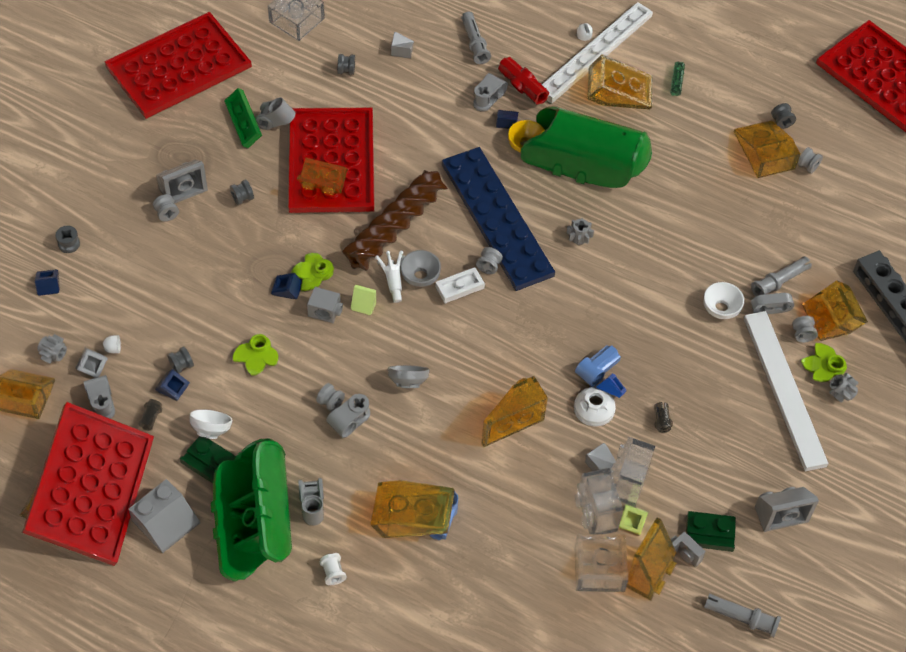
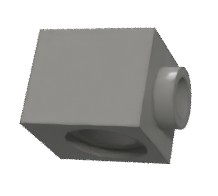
[307,287,343,323]

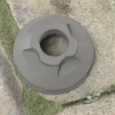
[401,250,441,287]
[388,365,430,388]

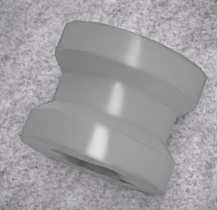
[797,147,823,173]
[153,194,179,222]
[476,247,503,274]
[792,316,818,343]
[316,383,345,412]

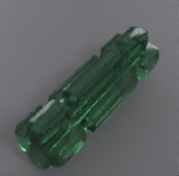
[670,61,685,96]

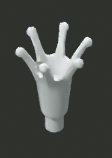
[375,251,405,303]

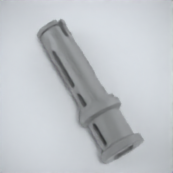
[461,12,491,64]
[751,256,812,296]
[704,593,781,638]

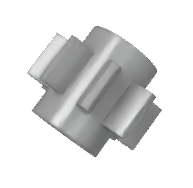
[567,218,594,245]
[38,334,67,364]
[829,373,858,403]

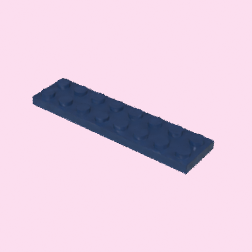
[442,147,555,291]

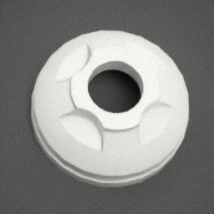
[703,282,744,319]
[574,387,616,427]
[189,410,232,439]

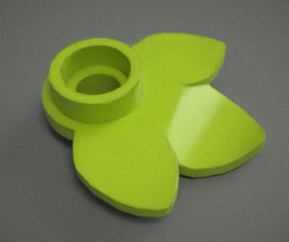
[291,253,334,291]
[233,334,279,376]
[801,343,847,382]

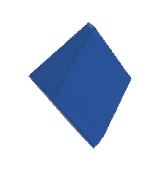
[596,373,626,398]

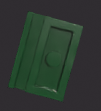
[180,436,236,483]
[686,511,736,552]

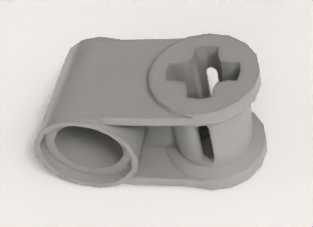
[473,73,508,111]
[256,97,296,130]
[84,375,115,419]
[326,394,370,438]
[298,478,324,526]

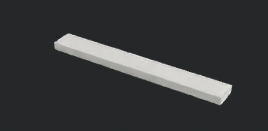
[542,2,653,104]
[744,311,828,472]

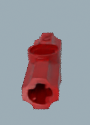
[498,57,549,105]

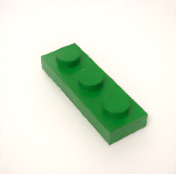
[224,88,262,148]

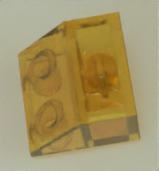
[802,280,868,341]
[0,369,55,419]

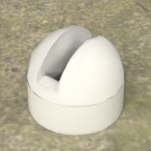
[576,23,593,41]
[103,335,121,354]

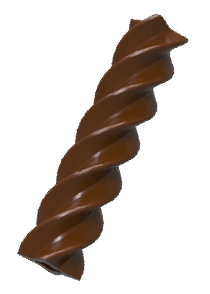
[342,170,448,271]

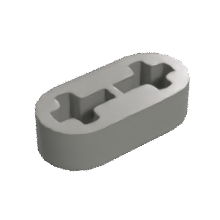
[751,293,794,314]

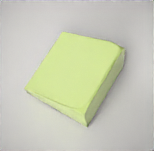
[351,285,376,315]
[618,504,649,535]

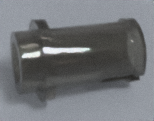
[138,399,162,430]
[654,402,673,433]

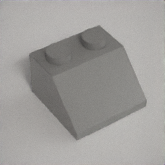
[156,160,208,204]
[129,479,200,553]
[755,487,819,532]

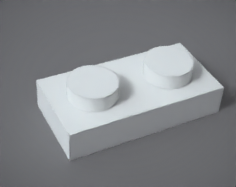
[435,267,485,303]

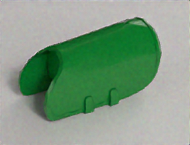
[521,106,652,188]
[210,438,292,582]

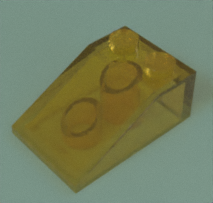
[587,54,653,110]
[734,120,801,178]
[482,376,548,447]
[370,480,455,538]
[625,517,677,601]

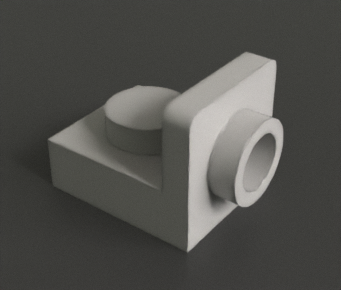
[665,532,706,567]

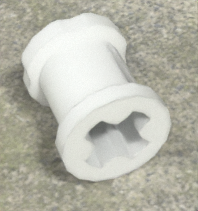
[319,553,347,585]

